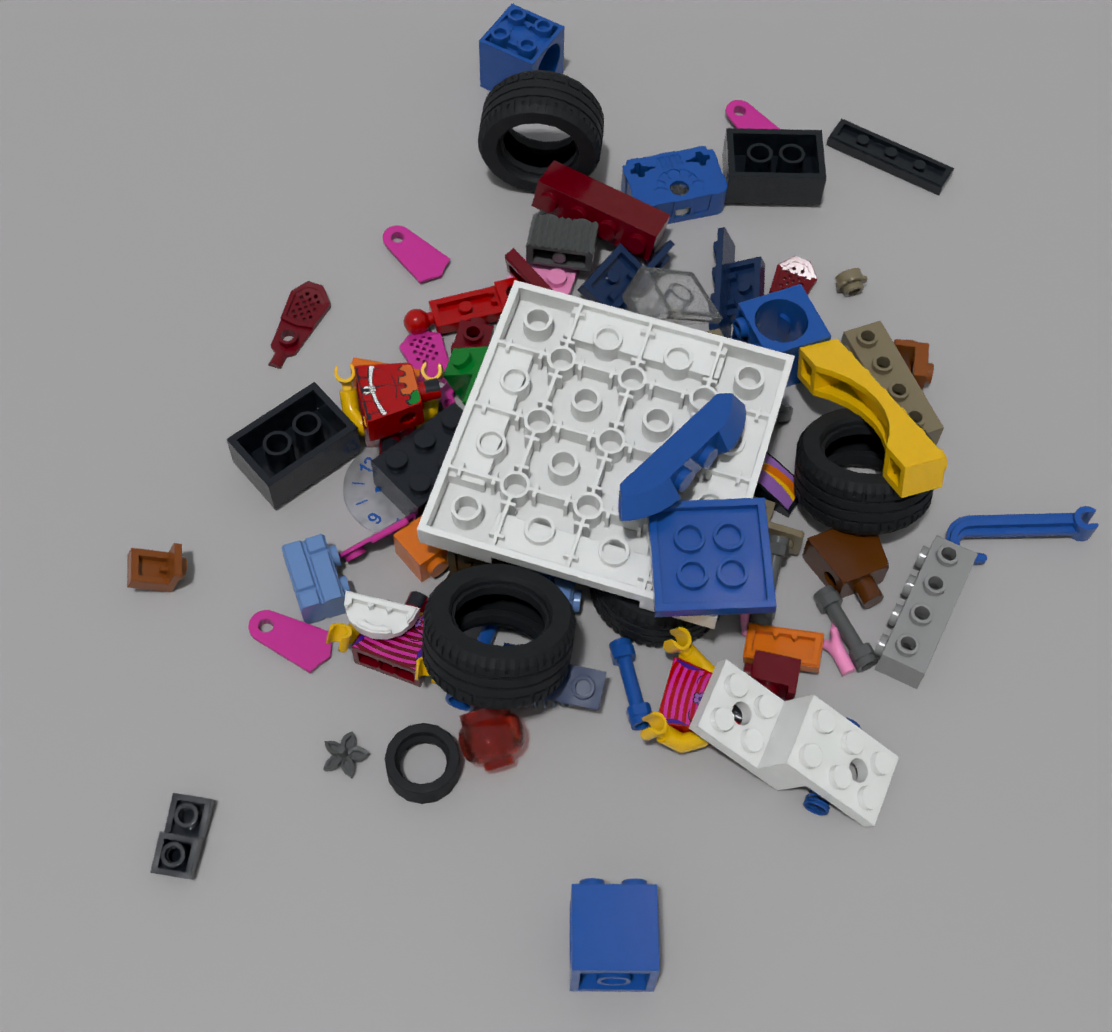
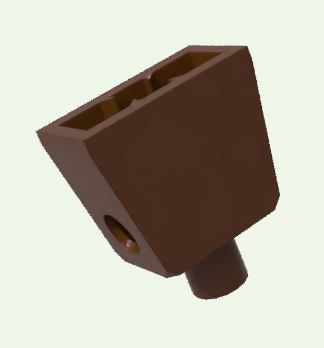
[802,529,889,608]

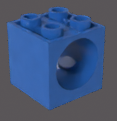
[479,4,565,91]
[731,284,831,387]
[570,878,660,992]

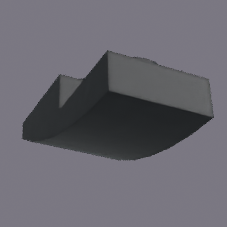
[150,793,215,880]

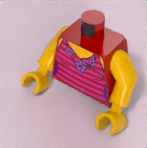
[640,627,742,753]

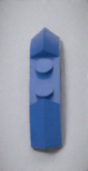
[618,393,746,521]

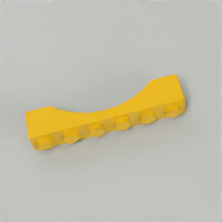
[797,339,947,498]

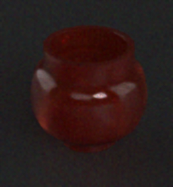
[458,708,525,771]

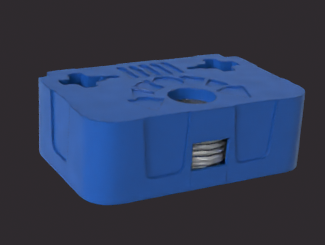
[621,146,728,224]

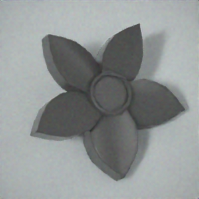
[324,732,370,778]

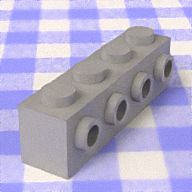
[874,535,978,689]

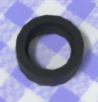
[384,723,461,804]

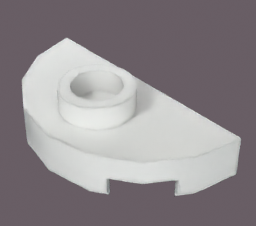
[344,591,420,640]

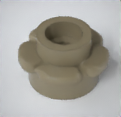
[835,268,868,296]

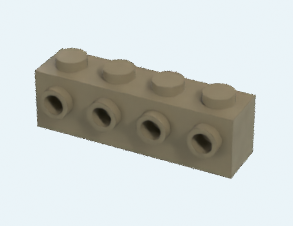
[841,320,944,445]

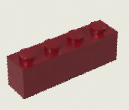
[532,160,671,261]

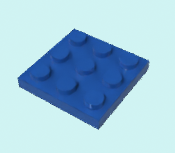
[647,498,777,617]

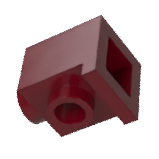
[451,317,494,354]
[743,650,801,701]

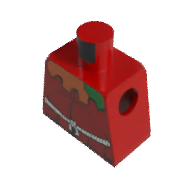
[354,363,442,441]

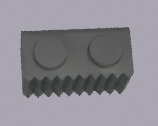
[526,213,599,272]

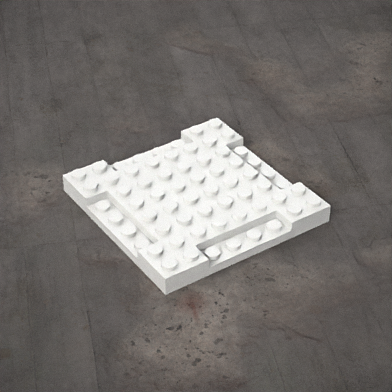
[417,280,795,629]

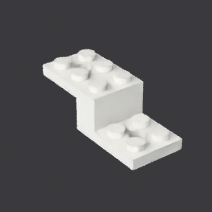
[689,659,899,827]

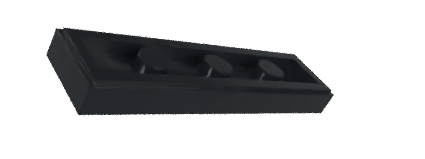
[826,119,954,196]

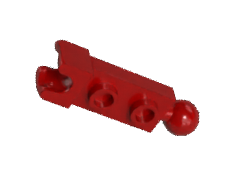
[404,277,518,335]

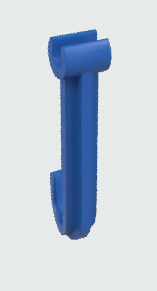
[945,506,1099,565]

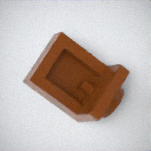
[894,339,934,390]
[127,543,187,592]

